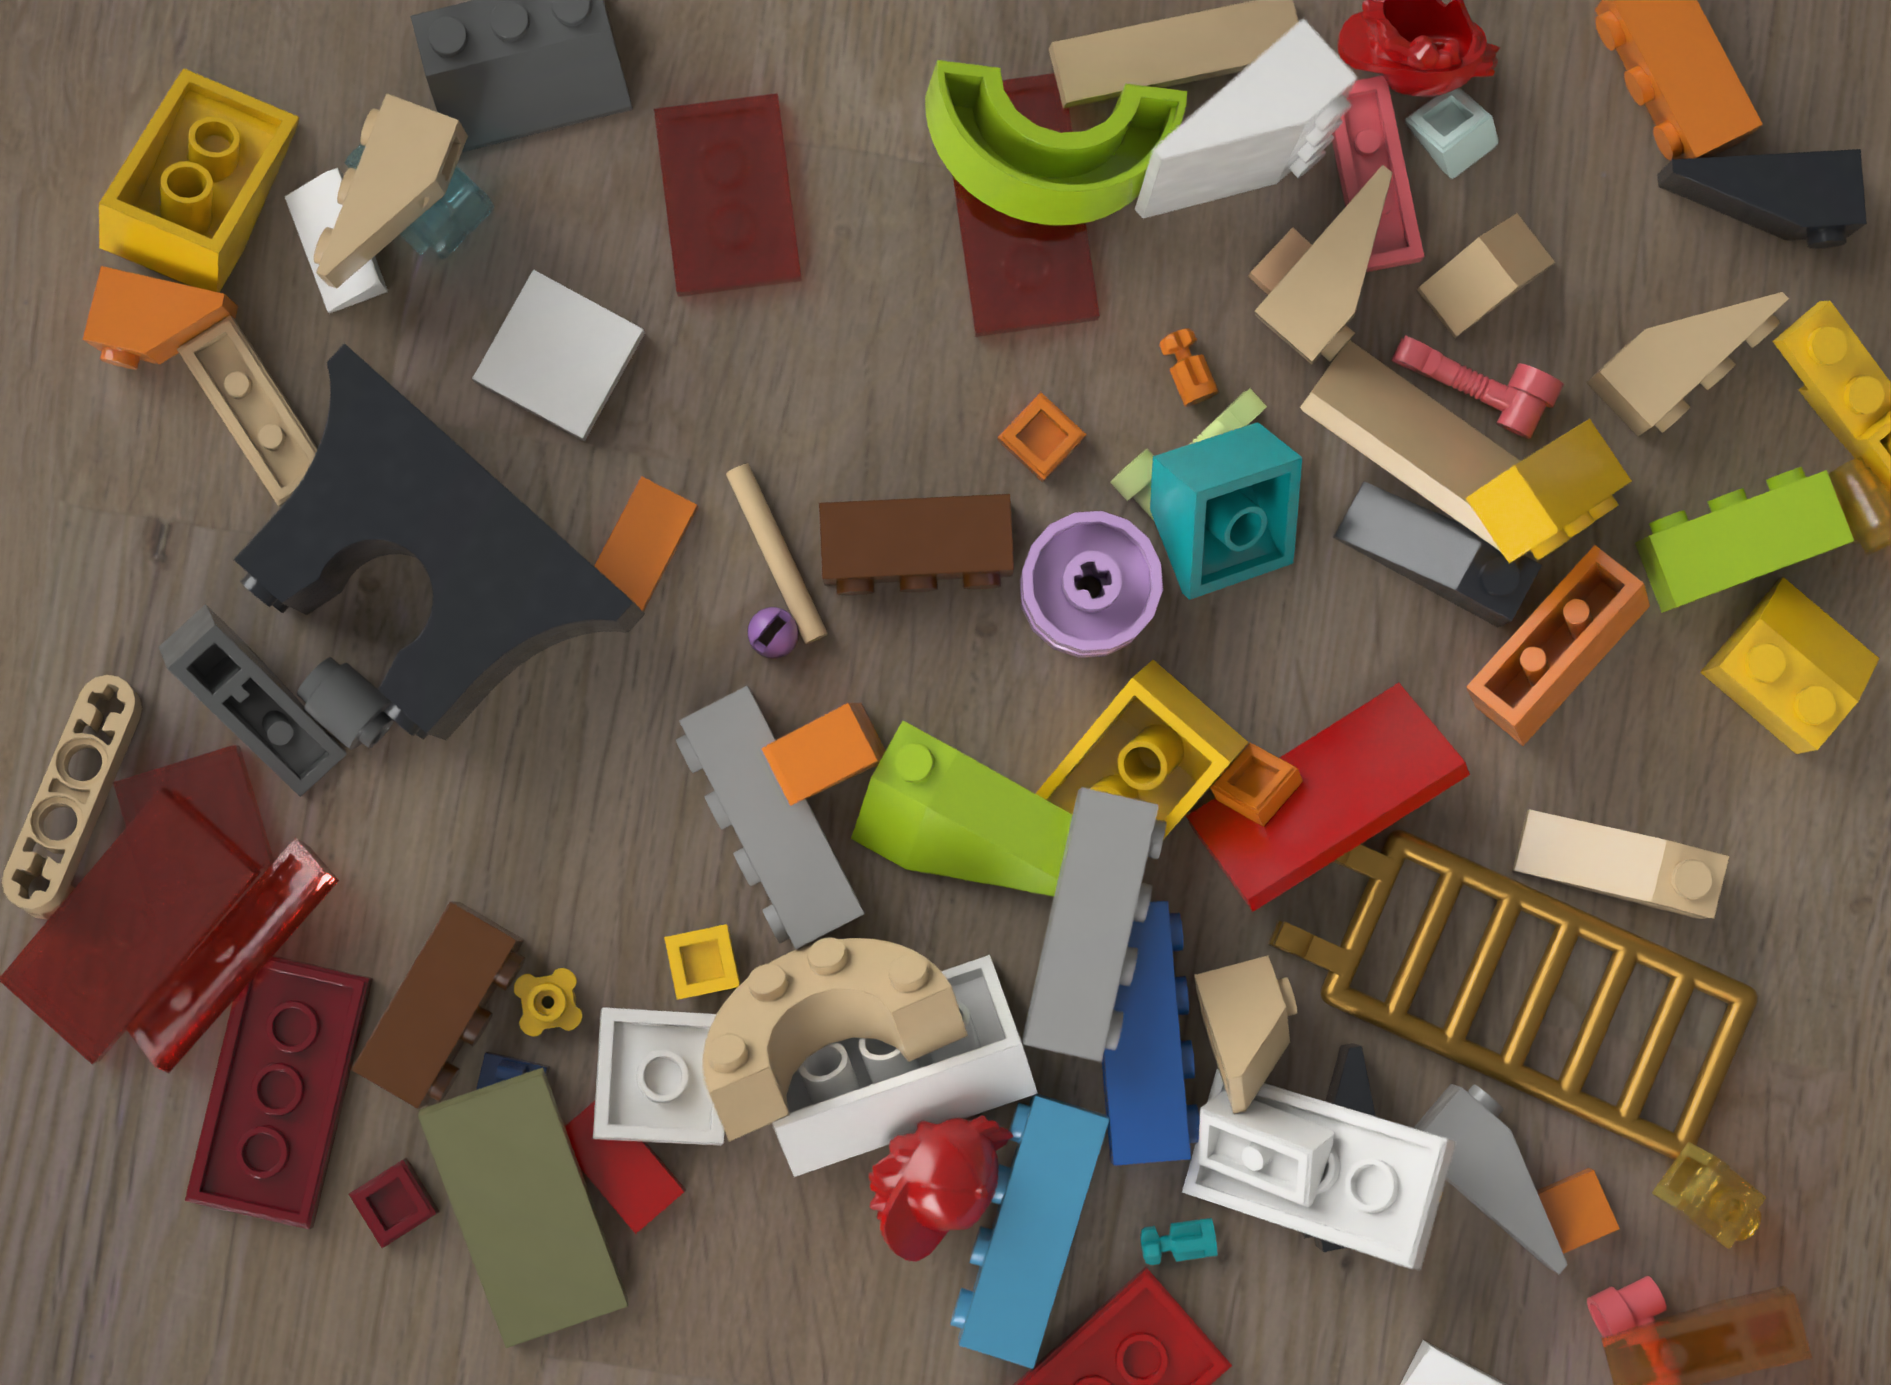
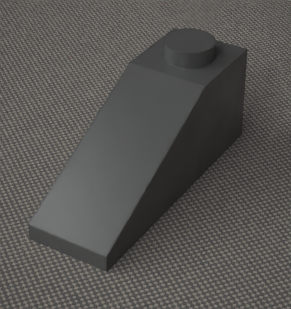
[159,604,347,797]

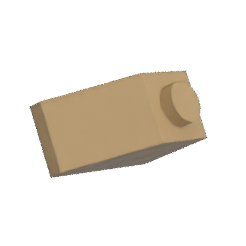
[1194,955,1297,1114]

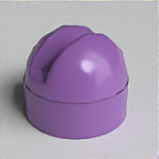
[748,607,799,659]

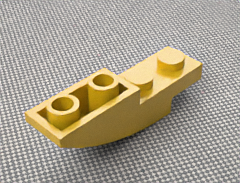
[1773,301,1891,496]

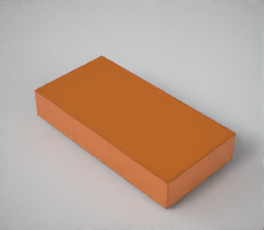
[594,476,698,612]

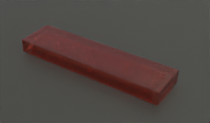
[126,837,339,1073]

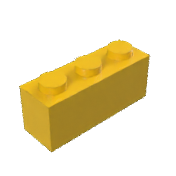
[1466,418,1632,563]

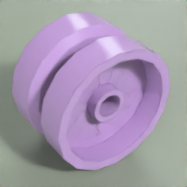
[1020,511,1163,658]

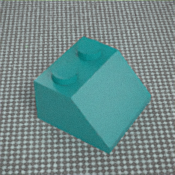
[1150,422,1303,600]

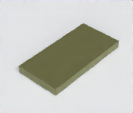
[418,1068,628,1348]

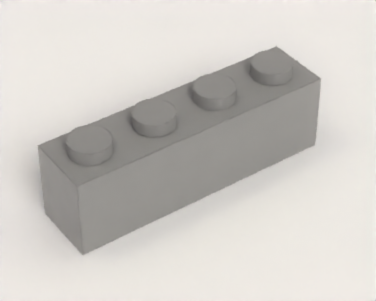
[675,686,865,949]
[1022,787,1166,1062]

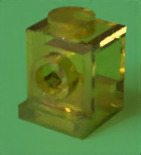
[1652,1142,1767,1249]

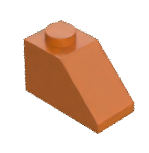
[83,266,238,370]

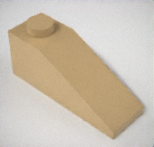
[1254,165,1392,365]
[1512,809,1729,919]

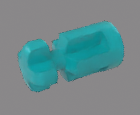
[1140,1218,1218,1265]

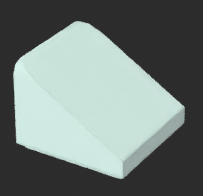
[1405,87,1498,179]

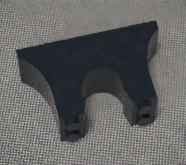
[233,343,645,740]

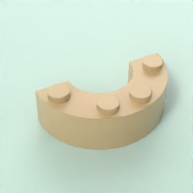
[703,938,968,1141]

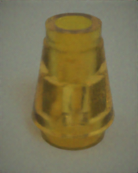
[1829,457,1891,555]

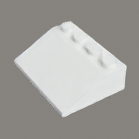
[1135,19,1357,218]

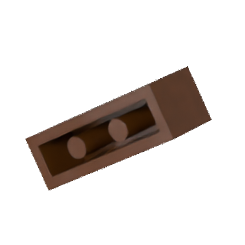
[819,494,1014,595]
[351,901,525,1109]

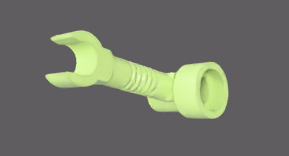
[1110,388,1267,521]

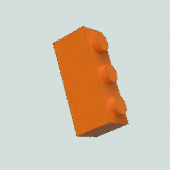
[1595,0,1763,160]
[1466,545,1650,746]

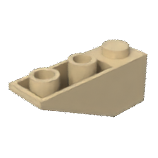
[314,93,468,289]
[1586,292,1789,436]

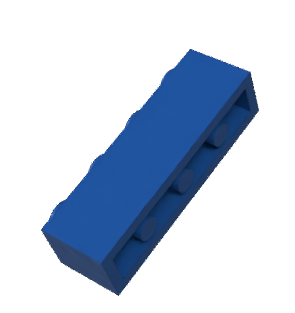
[1101,901,1200,1166]

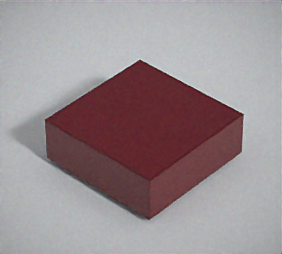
[348,1158,440,1248]

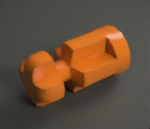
[1160,328,1219,407]

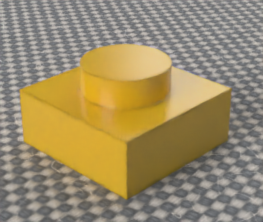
[664,924,741,1000]

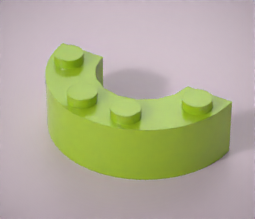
[925,60,1188,226]

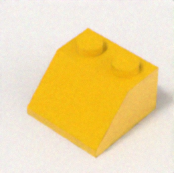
[1700,577,1880,754]

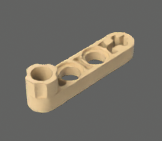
[2,675,142,919]

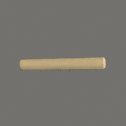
[726,463,828,644]

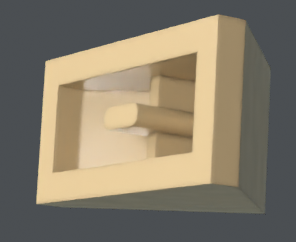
[1417,213,1555,338]

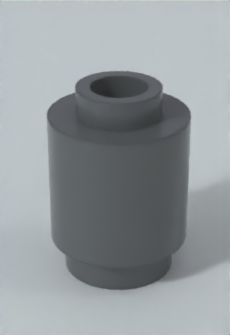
[297,657,394,750]

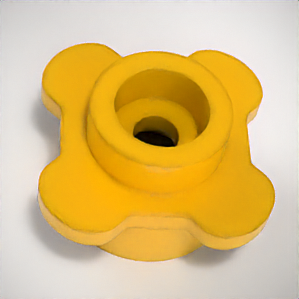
[514,968,583,1037]

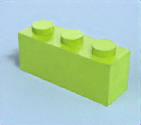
[1635,466,1854,613]

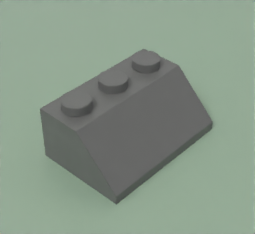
[410,0,633,153]

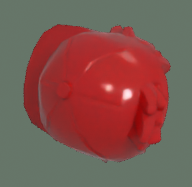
[1337,0,1500,97]
[869,1115,1013,1262]

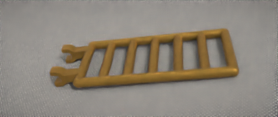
[1268,829,1758,1162]

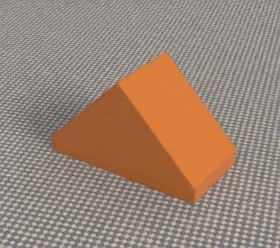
[762,703,886,806]

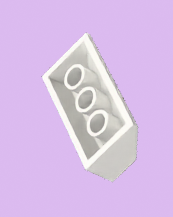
[773,955,1038,1177]

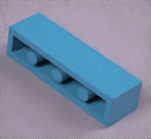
[950,1093,1109,1369]

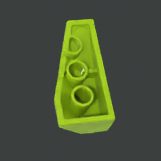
[851,721,1072,897]

